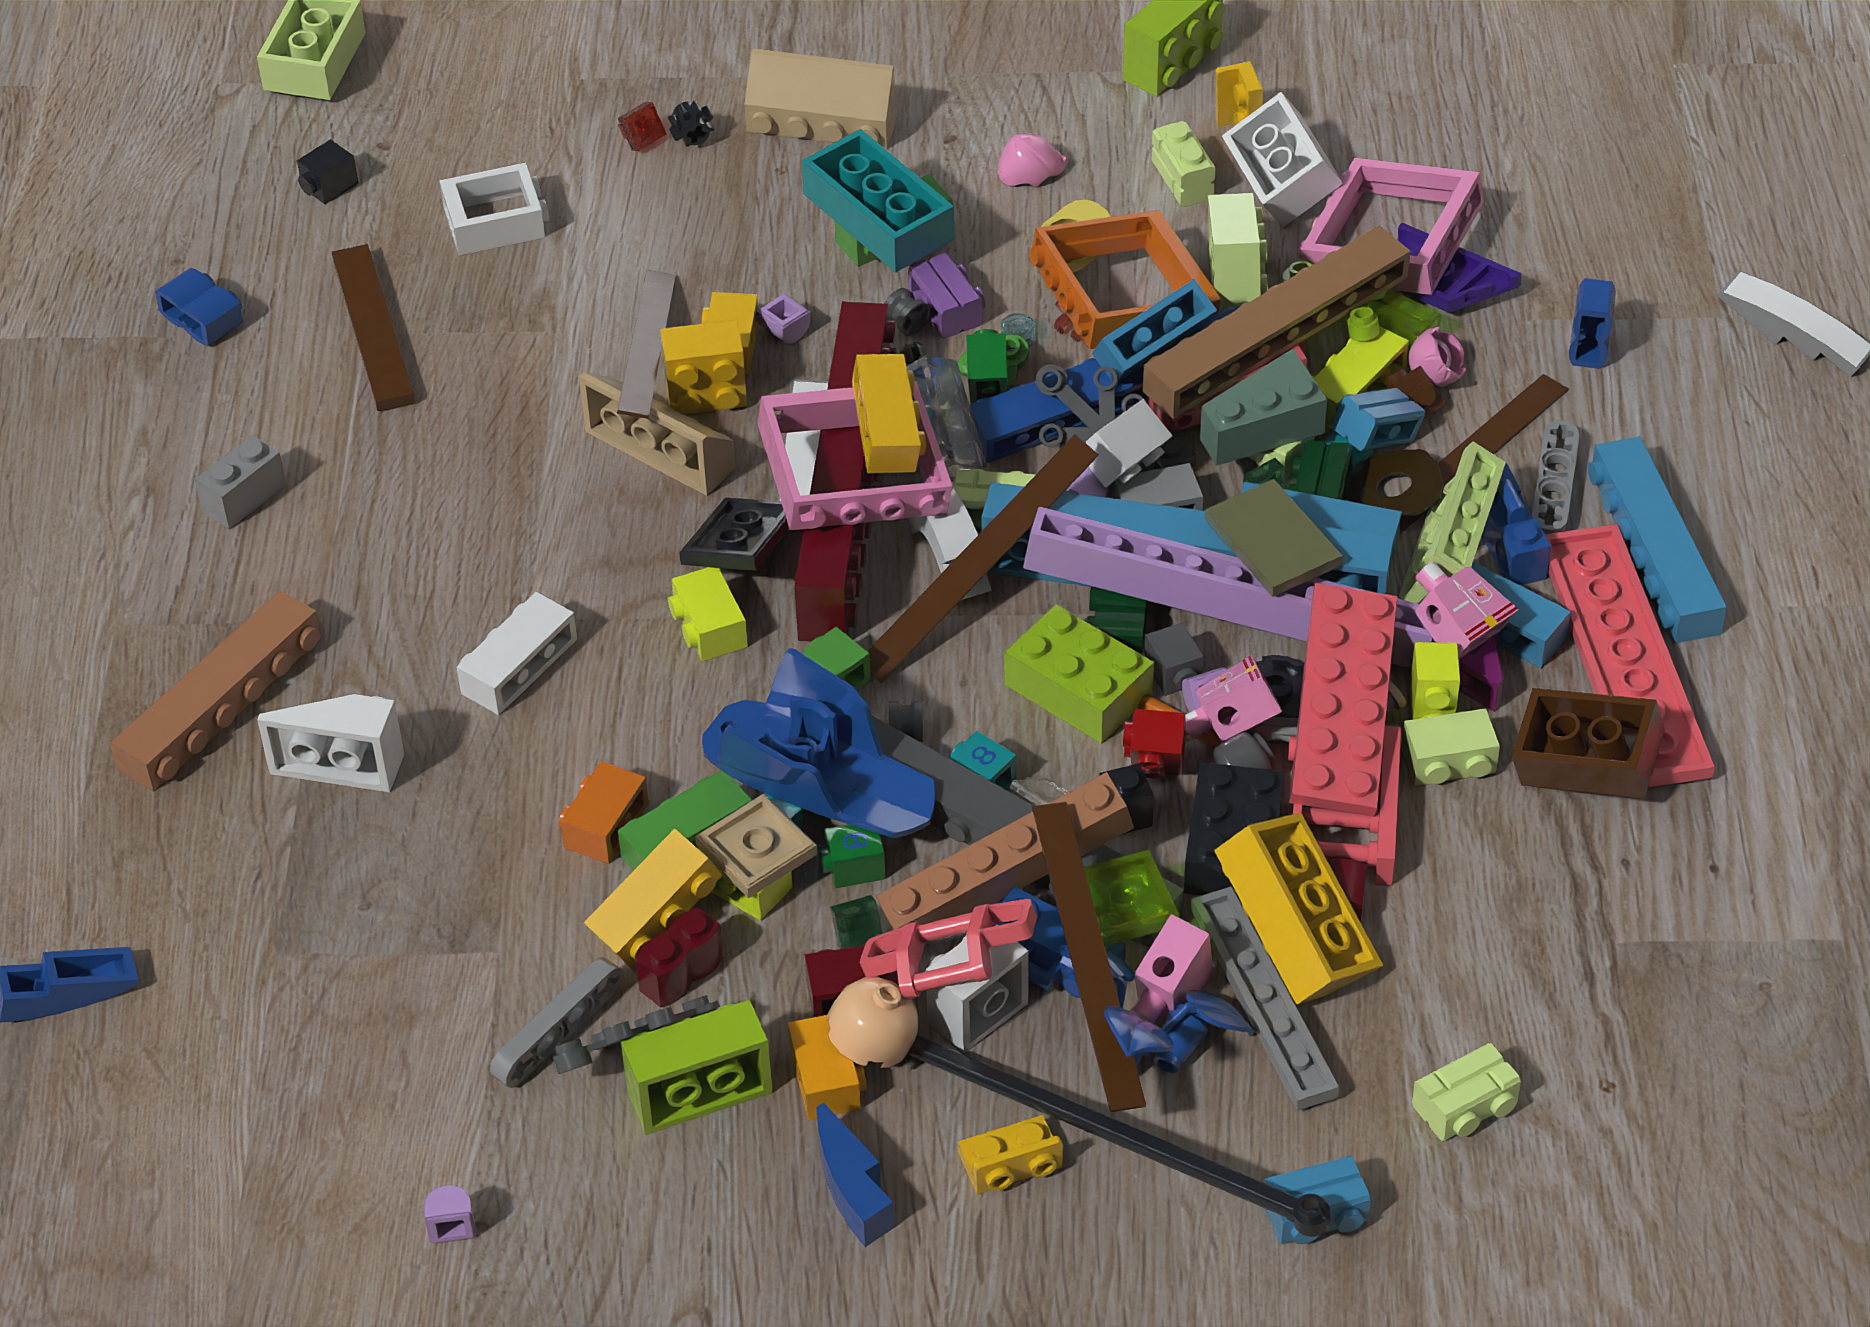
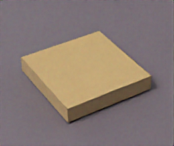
[695,794,817,898]

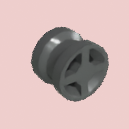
[884,288,930,336]
[889,701,923,742]

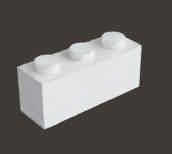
[457,592,577,715]

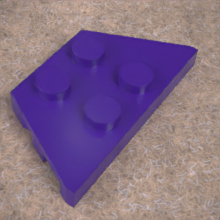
[1397,223,1522,313]

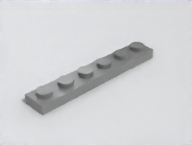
[1191,886,1339,1111]

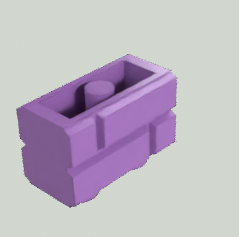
[908,252,986,339]

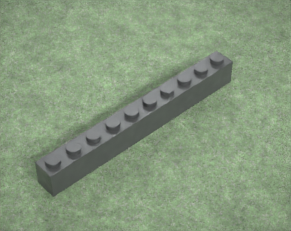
[872,716,1184,948]

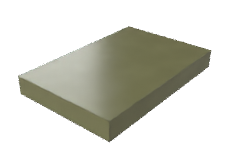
[1205,479,1343,597]

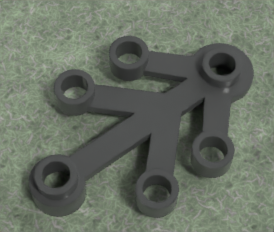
[1036,364,1156,473]
[553,995,720,1074]

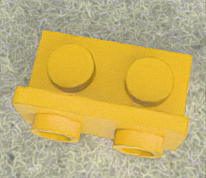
[1215,61,1263,127]
[958,1115,1063,1194]

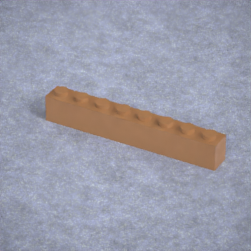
[1143,225,1411,419]

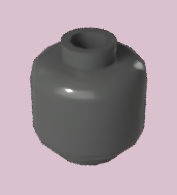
[1212,731,1275,770]

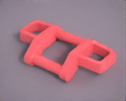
[860,899,1037,1000]

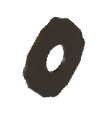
[1347,449,1444,519]

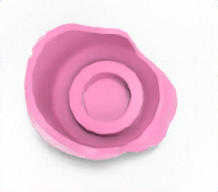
[997,133,1068,187]
[1409,327,1466,387]

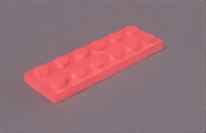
[1289,583,1397,817]

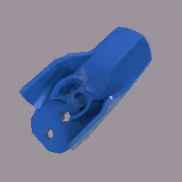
[702,648,935,838]

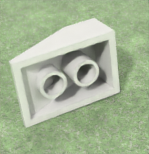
[257,694,404,792]

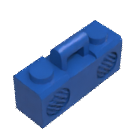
[1482,463,1551,585]
[996,886,1126,998]

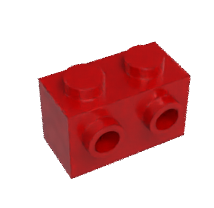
[1123,709,1186,779]

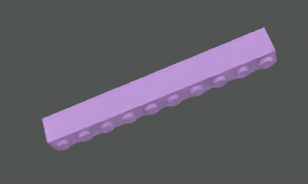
[1023,507,1432,669]

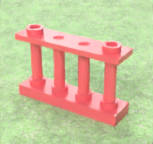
[1288,726,1401,886]

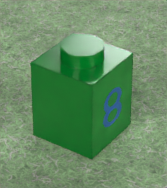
[819,825,886,889]

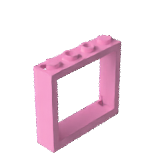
[1298,158,1484,295]
[758,381,952,530]

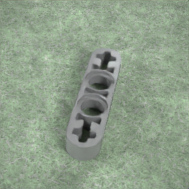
[1532,420,1580,534]
[490,957,624,1088]

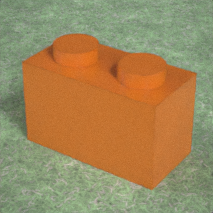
[559,761,649,864]

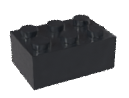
[1184,762,1285,900]

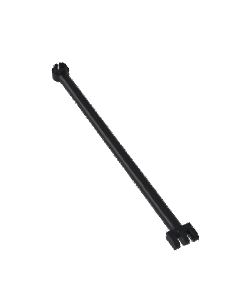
[907,1035,1331,1237]

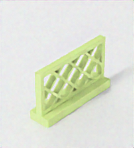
[1398,441,1506,604]

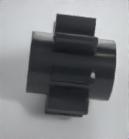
[668,100,714,147]

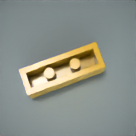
[852,354,926,473]
[584,828,722,970]

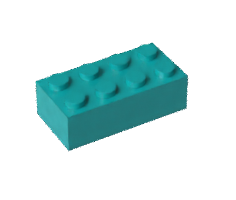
[802,129,955,273]

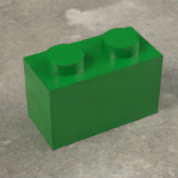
[966,329,1009,404]

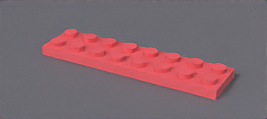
[1545,524,1715,787]

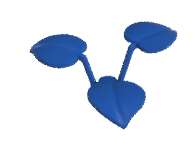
[1059,943,1255,1067]

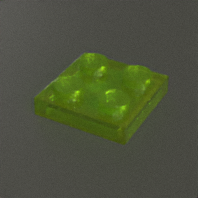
[1084,850,1180,946]

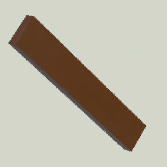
[331,244,415,411]

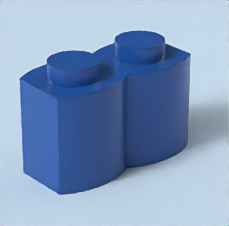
[155,268,243,346]
[1569,278,1616,369]

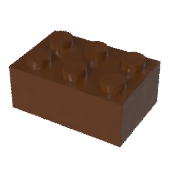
[1511,688,1665,799]

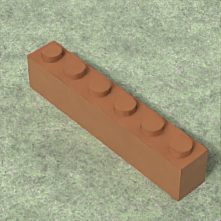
[110,590,322,792]
[876,772,1134,930]

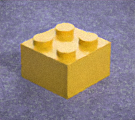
[660,319,747,415]

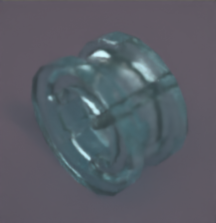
[1001,313,1035,350]

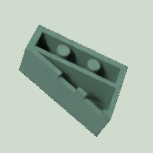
[1200,348,1327,466]

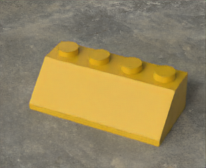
[1214,813,1384,1005]

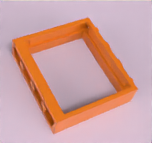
[1029,210,1221,349]

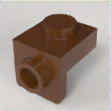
[1384,366,1446,420]

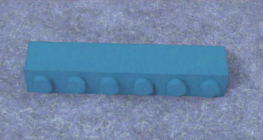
[1588,436,1727,644]

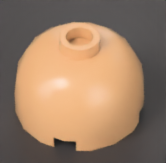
[827,977,919,1068]

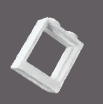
[439,163,549,255]

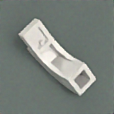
[907,488,991,600]

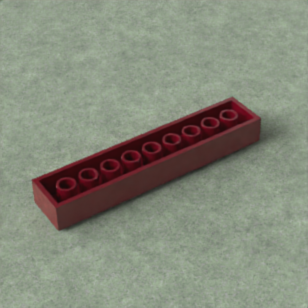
[794,301,896,642]

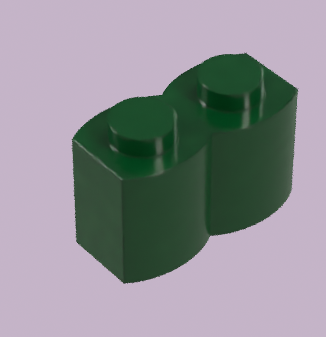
[1087,587,1148,655]

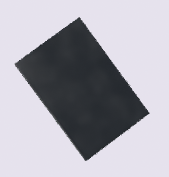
[679,497,789,571]

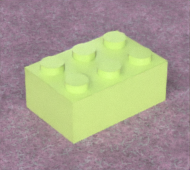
[257,0,366,100]
[1208,193,1268,313]

